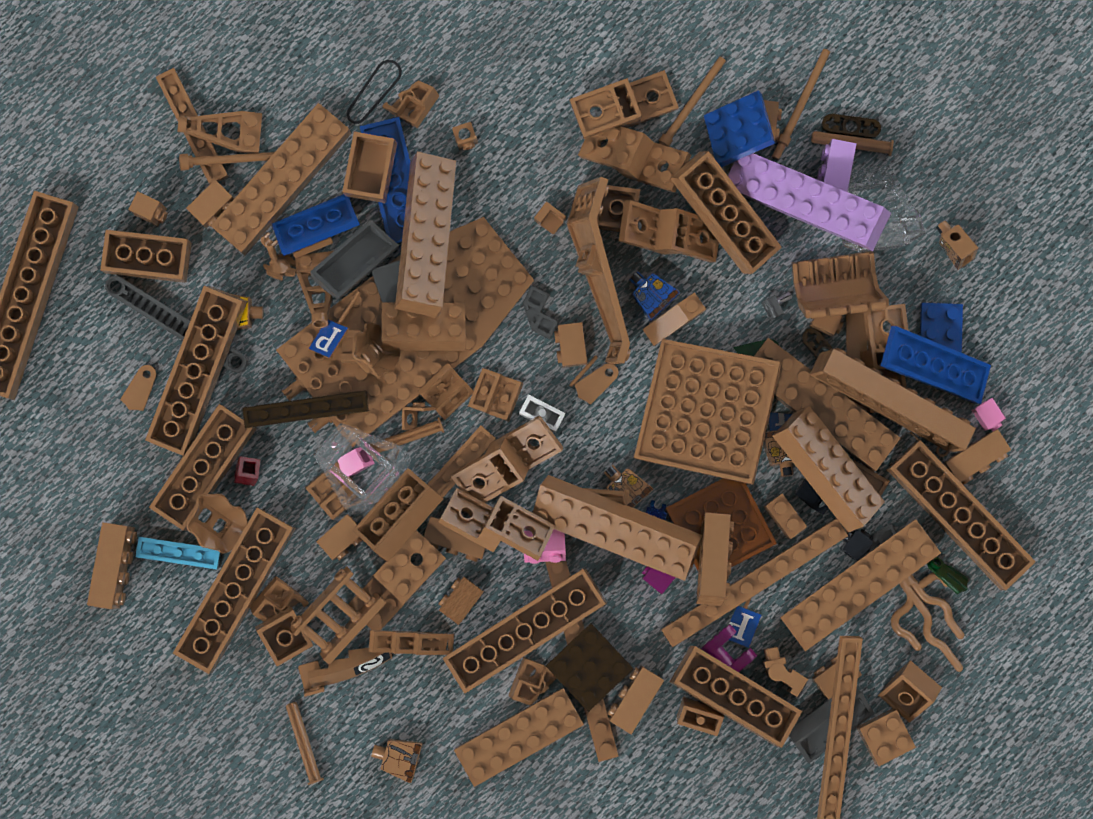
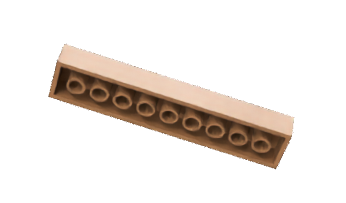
[0,191,79,400]

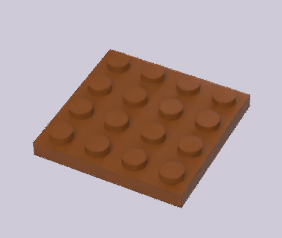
[665,478,777,571]

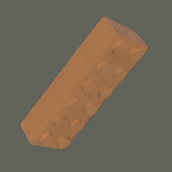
[670,151,782,274]
[149,404,257,531]
[773,405,884,533]
[670,646,802,748]
[454,687,584,787]

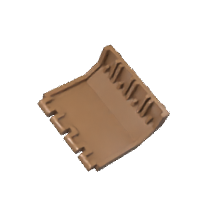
[791,251,889,319]

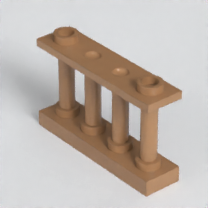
[290,566,386,665]

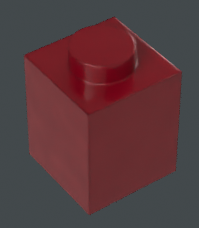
[234,456,261,486]

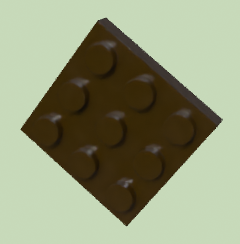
[546,623,634,712]

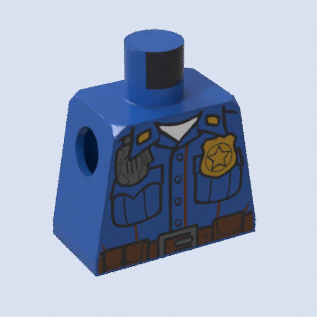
[629,271,680,322]

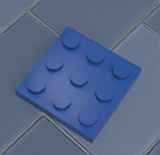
[704,90,775,167]

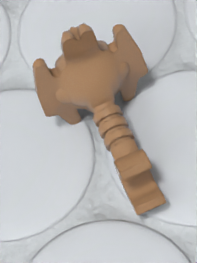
[261,232,299,281]

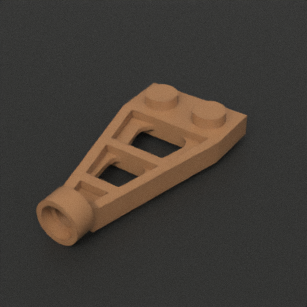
[177,111,262,154]
[295,251,333,328]

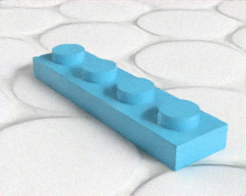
[135,537,221,570]

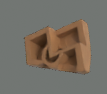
[382,80,439,128]
[250,576,309,622]
[508,657,557,706]

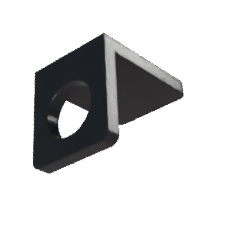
[794,478,828,515]

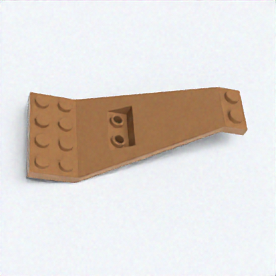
[567,177,630,364]

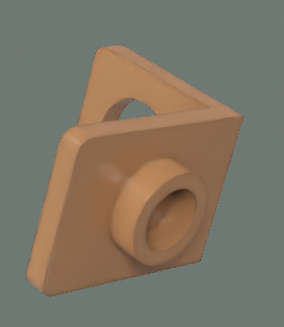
[452,122,478,150]
[402,402,436,430]
[298,661,325,697]

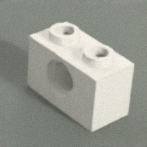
[519,394,565,433]

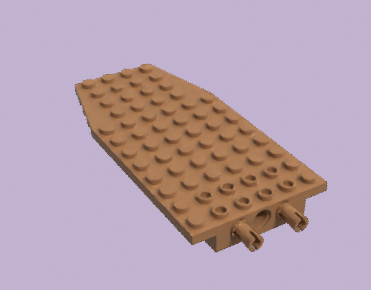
[276,217,534,448]

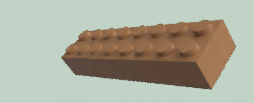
[211,103,351,256]
[395,151,456,317]
[145,286,248,456]
[754,338,901,472]
[809,348,976,453]
[886,440,1036,591]
[533,475,703,581]
[173,508,296,674]
[780,519,941,651]
[443,568,607,694]

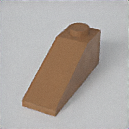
[642,292,706,346]

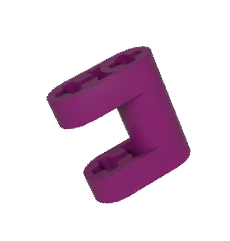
[701,624,757,672]

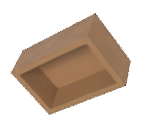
[342,132,397,203]
[608,665,664,735]

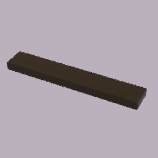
[242,390,369,428]

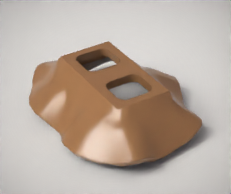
[352,323,400,378]
[186,494,248,554]

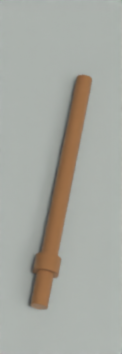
[772,49,830,160]
[658,57,726,147]

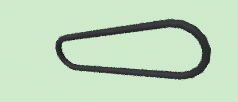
[347,60,402,124]

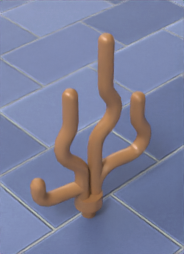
[891,572,965,672]

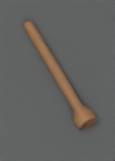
[179,152,275,171]

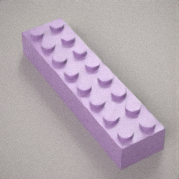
[728,153,891,251]

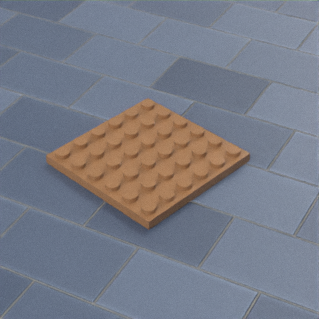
[634,339,782,485]

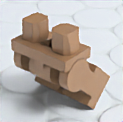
[762,646,808,697]

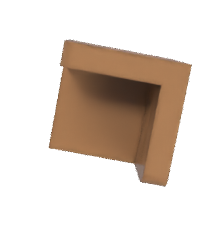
[534,201,566,234]

